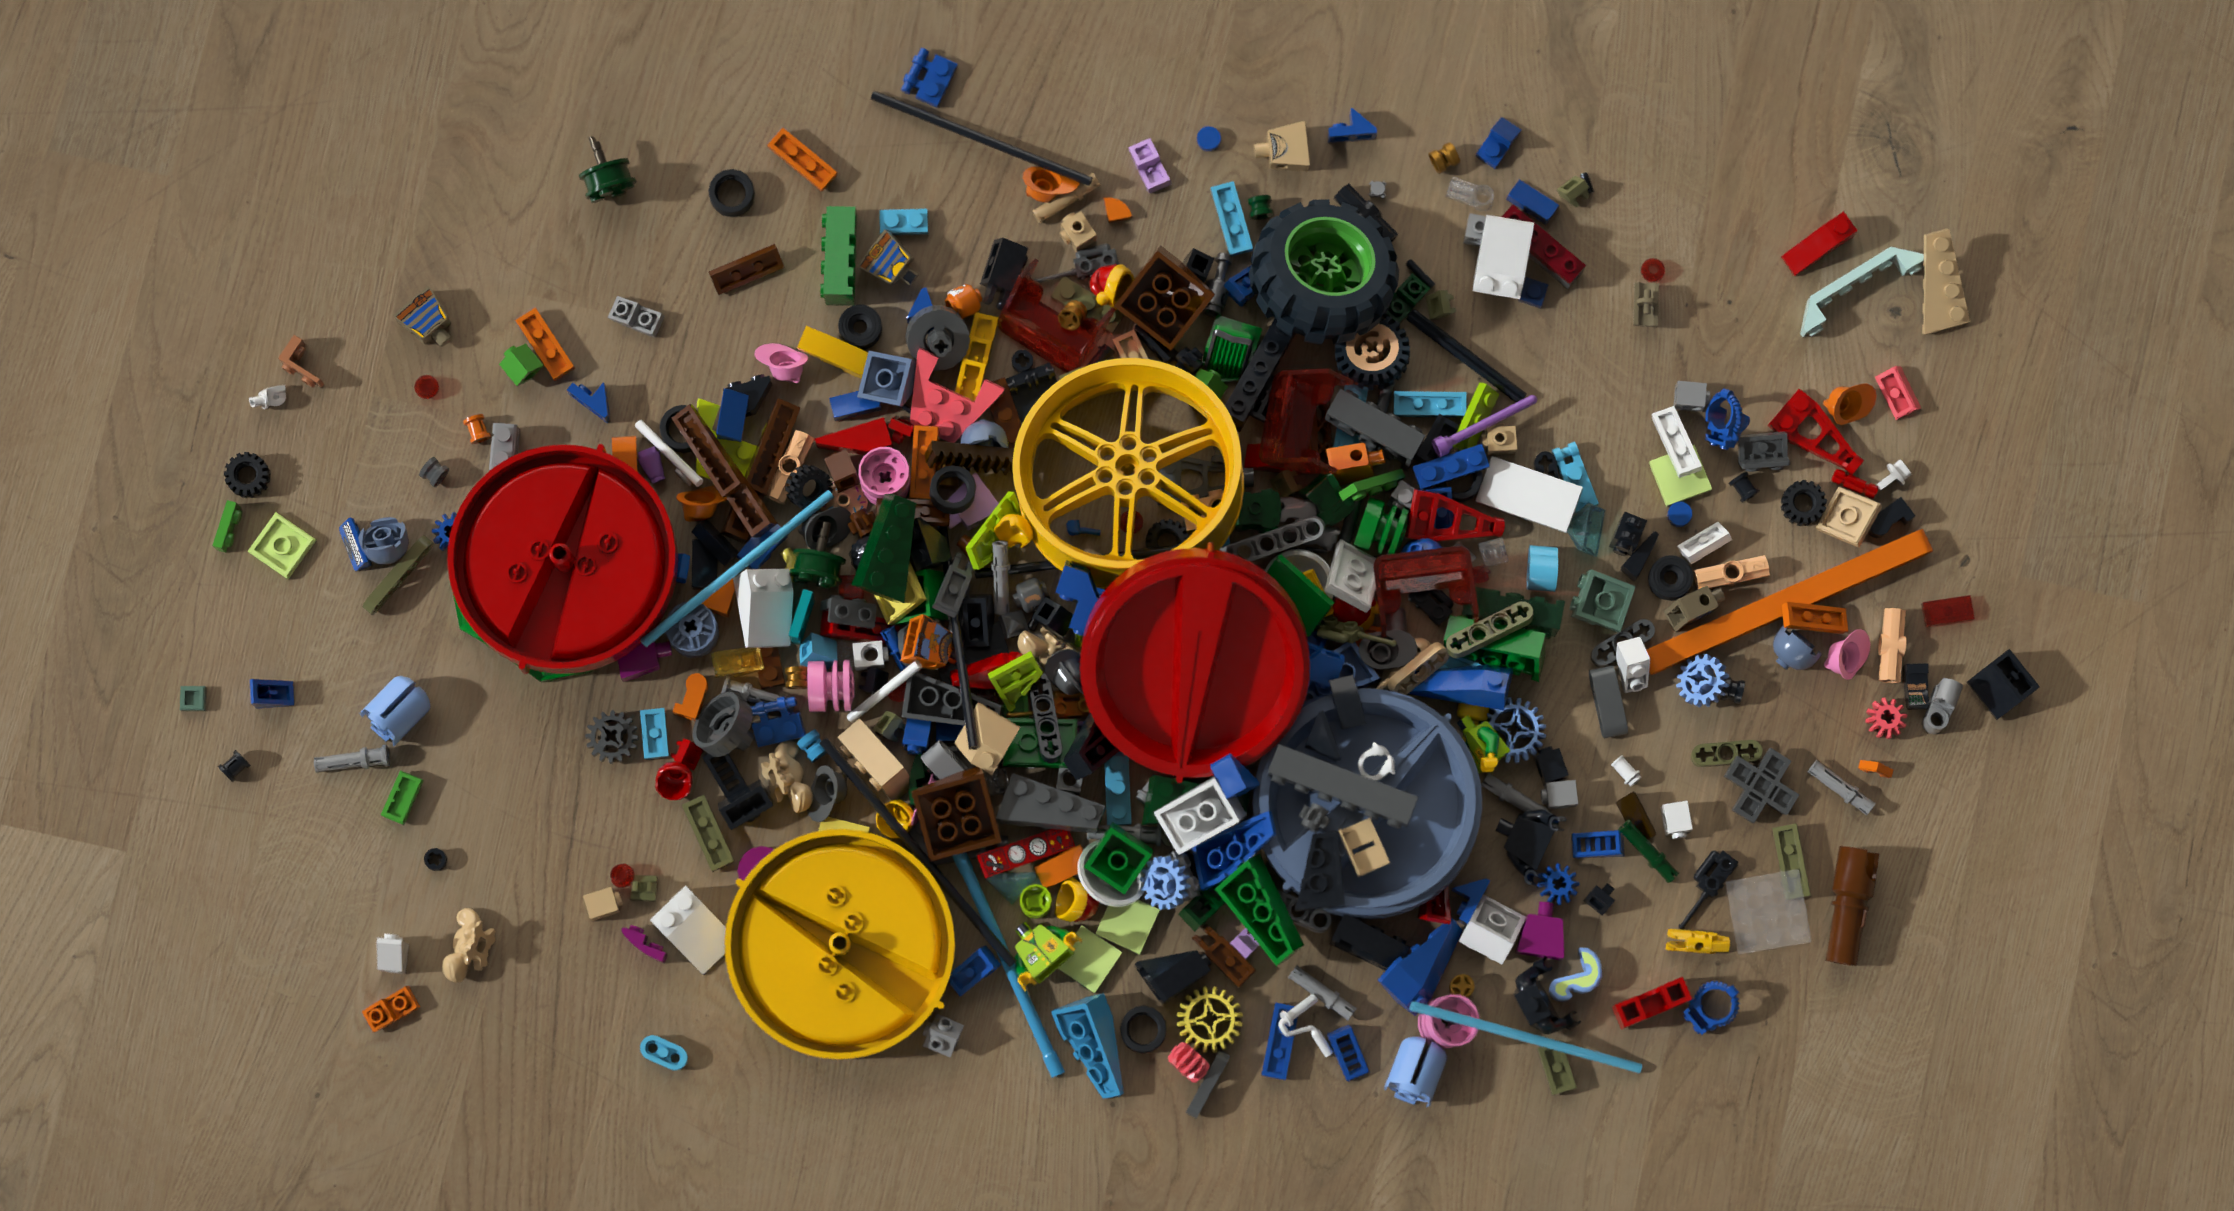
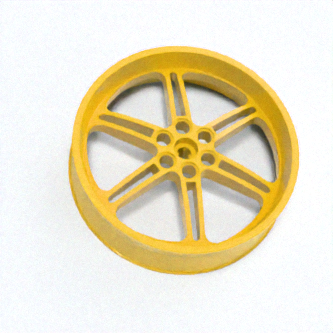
[1013,358,1244,590]

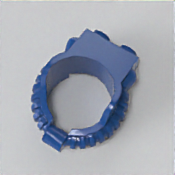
[1705,388,1750,450]
[1683,981,1740,1035]

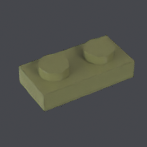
[1537,1041,1577,1096]

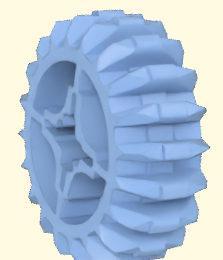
[1481,697,1546,763]

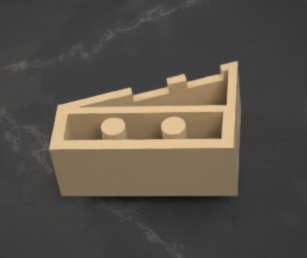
[837,718,910,800]

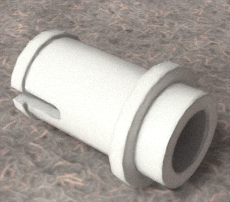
[1611,755,1642,787]

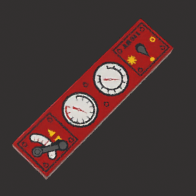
[977,829,1075,879]

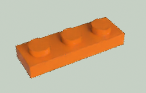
[767,128,838,192]
[515,307,575,381]
[909,425,939,499]
[1781,602,1848,634]

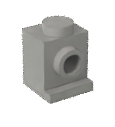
[1386,480,1414,515]

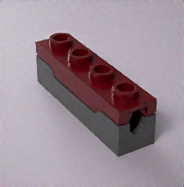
[1502,204,1586,289]

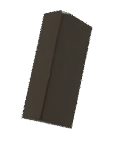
[1616,791,1657,840]

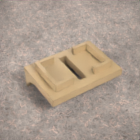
[1338,818,1390,877]

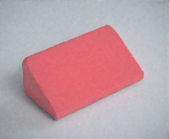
[1875,366,1921,420]

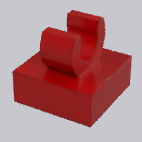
[888,416,914,444]
[670,739,703,771]

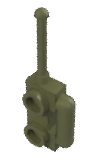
[1317,616,1397,647]

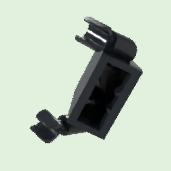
[1495,809,1567,886]
[1514,957,1581,1035]

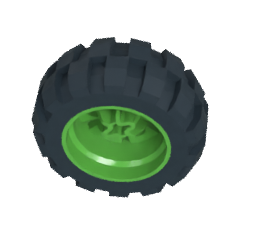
[1249,199,1399,345]

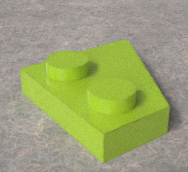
[988,651,1043,712]

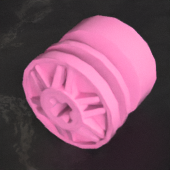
[859,447,911,505]
[807,660,855,712]
[1418,995,1480,1049]

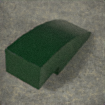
[1178,884,1226,932]

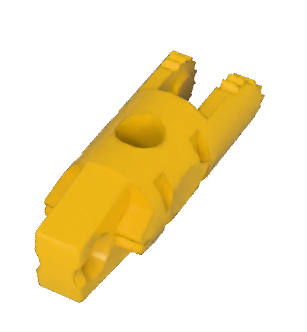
[1665,929,1730,954]

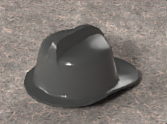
[798,506,852,550]
[1359,630,1417,670]
[1044,649,1083,695]
[807,765,847,822]

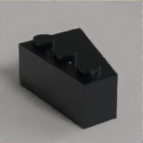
[1063,713,1120,781]

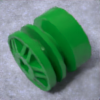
[1354,497,1409,558]

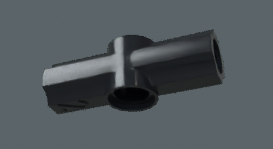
[1334,183,1398,242]

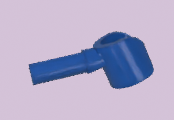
[1066,520,1101,536]

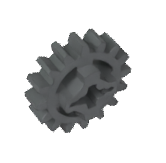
[585,710,639,764]

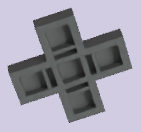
[1724,748,1799,823]

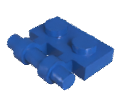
[901,48,958,108]
[751,696,806,747]

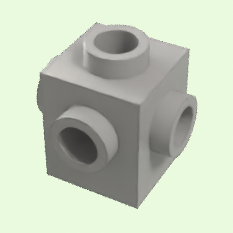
[923,1014,964,1058]

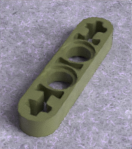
[362,535,434,615]
[1446,601,1533,659]

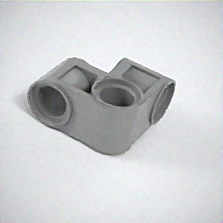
[1922,678,1963,734]

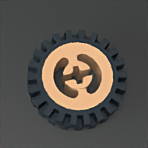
[1335,316,1410,390]

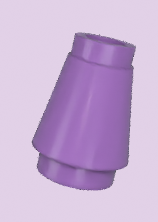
[637,446,665,484]

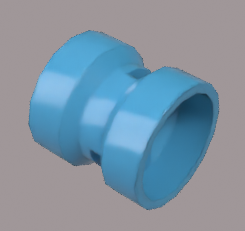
[797,729,827,763]

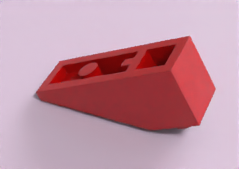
[1781,211,1858,276]
[815,417,893,455]
[820,611,900,644]
[949,651,1023,689]

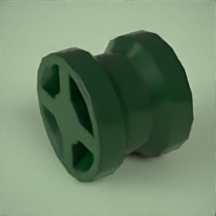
[1248,195,1274,220]

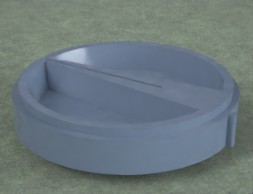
[1253,688,1482,919]

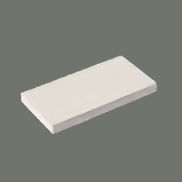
[1475,456,1583,533]

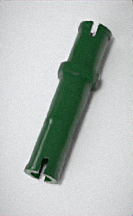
[1618,820,1679,883]

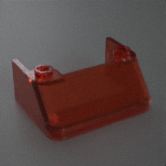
[997,258,1116,373]
[1259,368,1354,474]
[1373,546,1479,638]

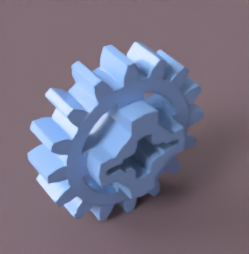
[1676,654,1729,707]
[1140,856,1191,910]

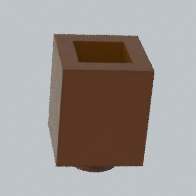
[824,450,860,493]

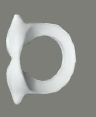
[1358,742,1396,781]

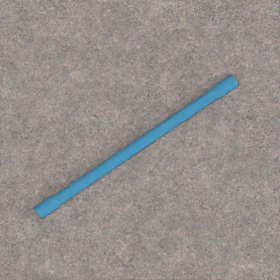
[952,852,1065,1078]

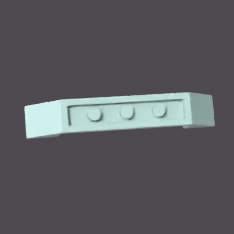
[1800,247,1924,337]

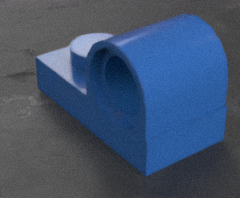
[948,945,1001,997]

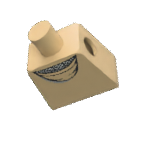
[1254,121,1310,171]

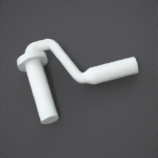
[1279,994,1333,1057]

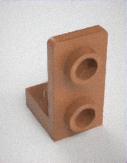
[278,335,324,388]

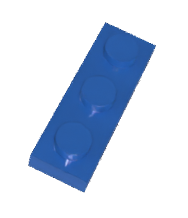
[1413,444,1490,490]
[1261,1002,1298,1080]

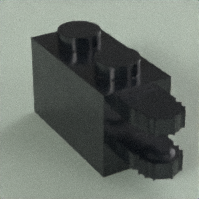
[980,237,1028,311]
[1609,512,1647,556]

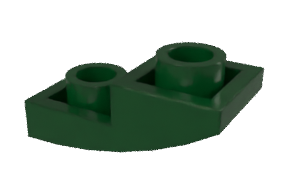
[1382,273,1430,324]
[909,754,933,808]

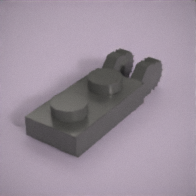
[932,552,973,618]

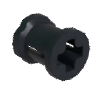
[1729,471,1760,503]
[218,750,251,782]

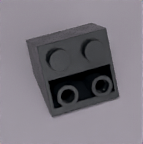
[1966,649,2040,720]

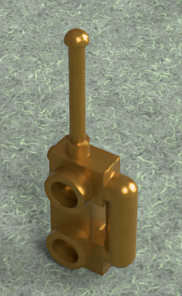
[1006,690,1090,719]

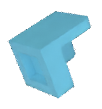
[799,633,838,671]

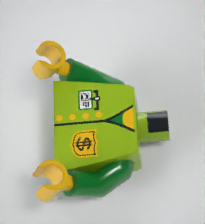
[1457,715,1510,774]
[1015,922,1083,991]

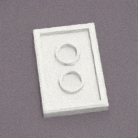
[1325,539,1382,613]

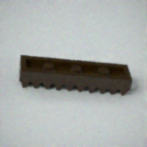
[925,441,1014,475]

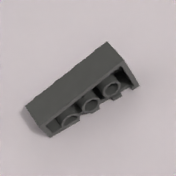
[1325,389,1425,471]
[902,671,1005,726]
[996,773,1105,834]

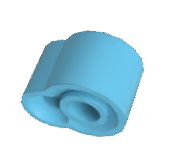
[1526,545,1558,592]

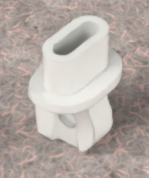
[249,385,286,409]
[1877,460,1912,490]

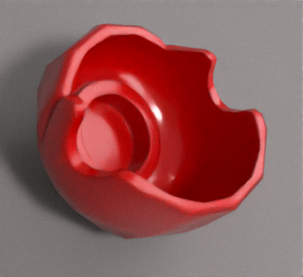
[655,762,693,800]

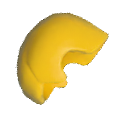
[994,514,1033,548]
[876,799,914,839]

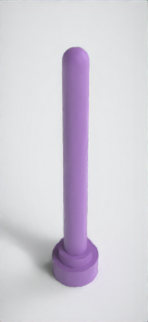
[1432,395,1537,457]

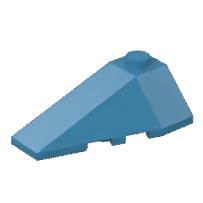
[1051,993,1124,1099]

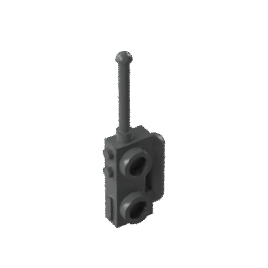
[1033,244,1119,285]

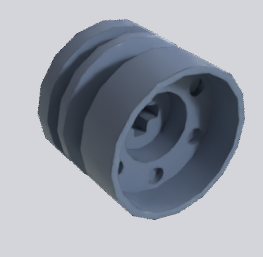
[666,602,719,658]

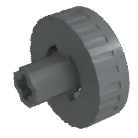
[906,305,970,371]
[693,692,754,757]

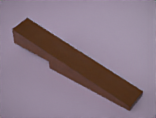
[720,398,800,543]
[672,404,778,537]

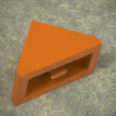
[701,579,736,618]

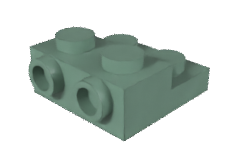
[1569,569,1636,632]

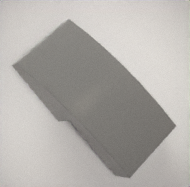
[608,296,665,338]

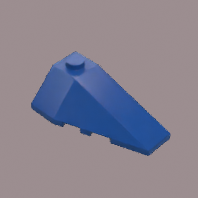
[1408,664,1513,710]

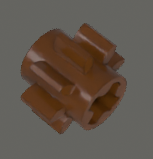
[848,508,876,538]

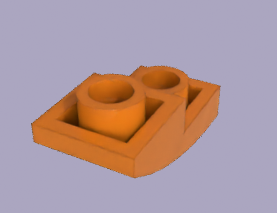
[612,436,638,472]
[1034,844,1084,888]
[362,986,420,1033]

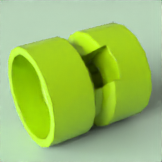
[1020,884,1052,919]

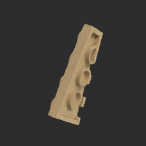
[1922,229,1970,334]

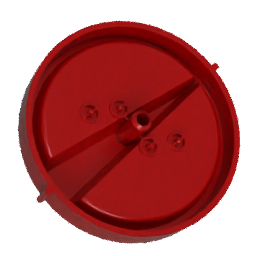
[447,444,678,675]
[1080,542,1310,783]

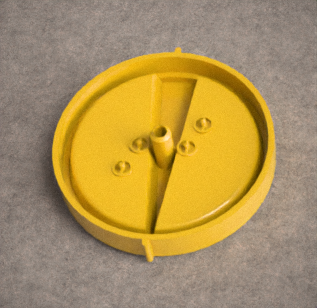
[725,829,955,1060]

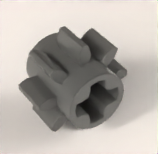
[1299,803,1330,833]

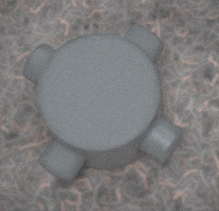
[1369,180,1387,198]

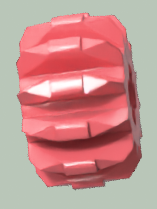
[1865,698,1907,739]
[1168,1042,1210,1083]

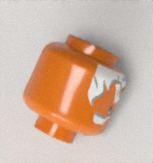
[945,284,982,318]

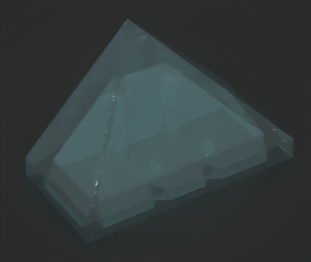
[1568,503,1605,557]
[987,872,1036,904]

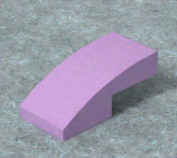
[1128,138,1171,194]

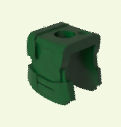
[1298,470,1356,526]
[1235,488,1281,533]

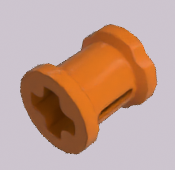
[463,414,491,445]

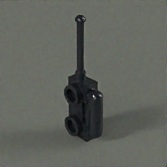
[1380,559,1454,626]
[1678,850,1738,930]

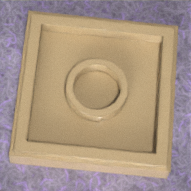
[1816,487,1882,548]

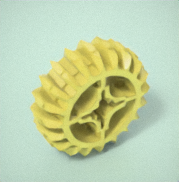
[1177,986,1243,1053]

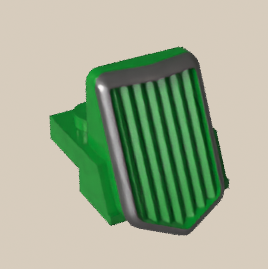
[1202,314,1262,382]

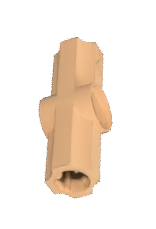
[766,430,815,504]
[1693,555,1770,590]
[1878,608,1906,684]

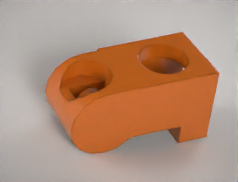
[672,673,708,721]

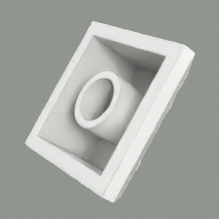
[1459,894,1526,964]

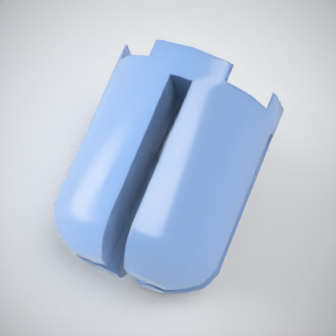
[359,676,430,746]
[1384,1036,1447,1107]

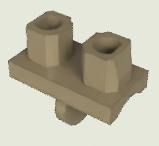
[1633,282,1659,327]

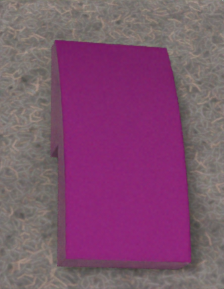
[621,925,668,963]

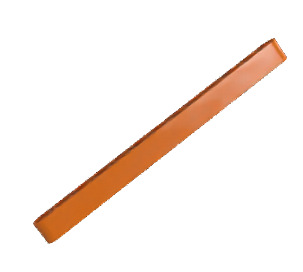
[1646,529,1933,675]

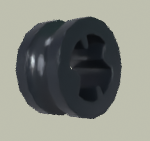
[1012,350,1033,373]
[424,848,447,871]

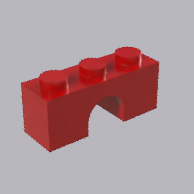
[1612,976,1692,1030]

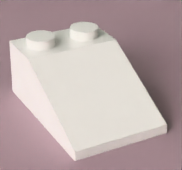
[1473,215,1534,299]
[733,569,793,648]
[1154,776,1247,855]
[650,886,726,975]

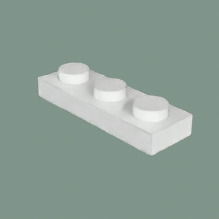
[1652,406,1702,478]

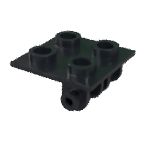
[1006,362,1057,423]

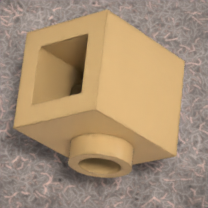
[1060,211,1097,252]
[1481,423,1517,456]

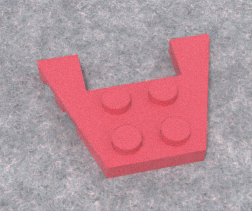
[910,348,1005,443]

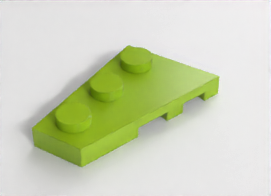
[965,491,1021,570]

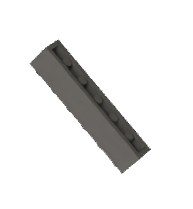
[1268,744,1418,829]

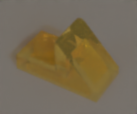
[711,648,764,678]

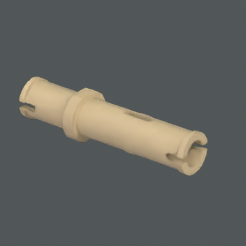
[1032,173,1101,223]

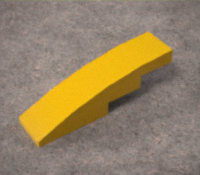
[955,312,999,401]
[797,326,868,379]

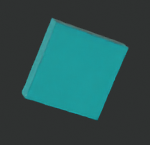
[788,589,815,645]

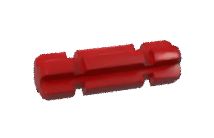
[1831,469,1878,499]

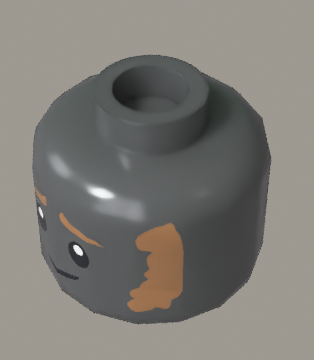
[1013,578,1050,613]

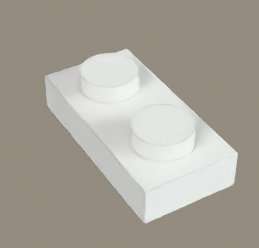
[1677,522,1732,564]

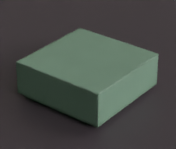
[180,686,207,711]

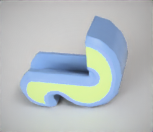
[1549,948,1602,1002]

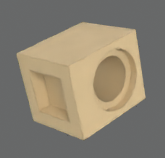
[583,887,623,921]

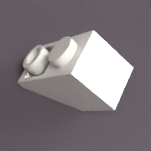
[1616,637,1650,693]
[377,934,409,974]

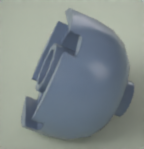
[960,420,1009,448]
[358,517,409,564]
[1773,625,1822,670]

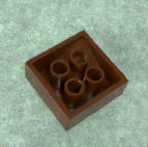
[1114,245,1215,350]
[911,767,1002,862]

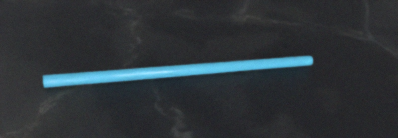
[640,490,834,647]
[1410,1001,1642,1073]

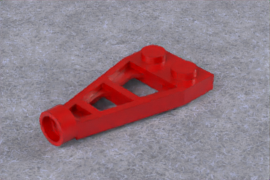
[1768,388,1865,475]
[1405,489,1505,541]

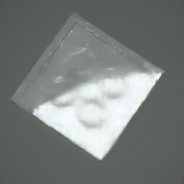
[1726,869,1812,955]

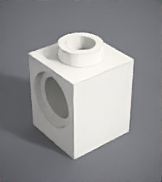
[853,640,889,671]
[1660,801,1693,839]

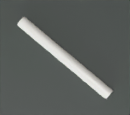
[635,420,703,487]
[847,660,922,723]

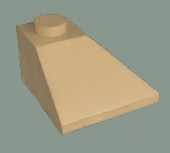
[954,702,1020,775]

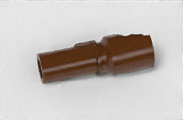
[1825,846,1879,966]

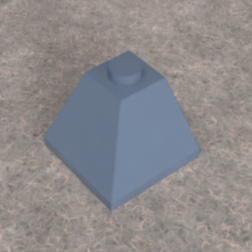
[857,351,916,407]

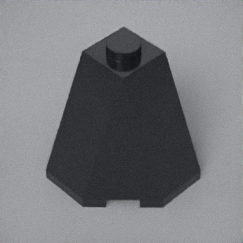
[1134,950,1212,1006]

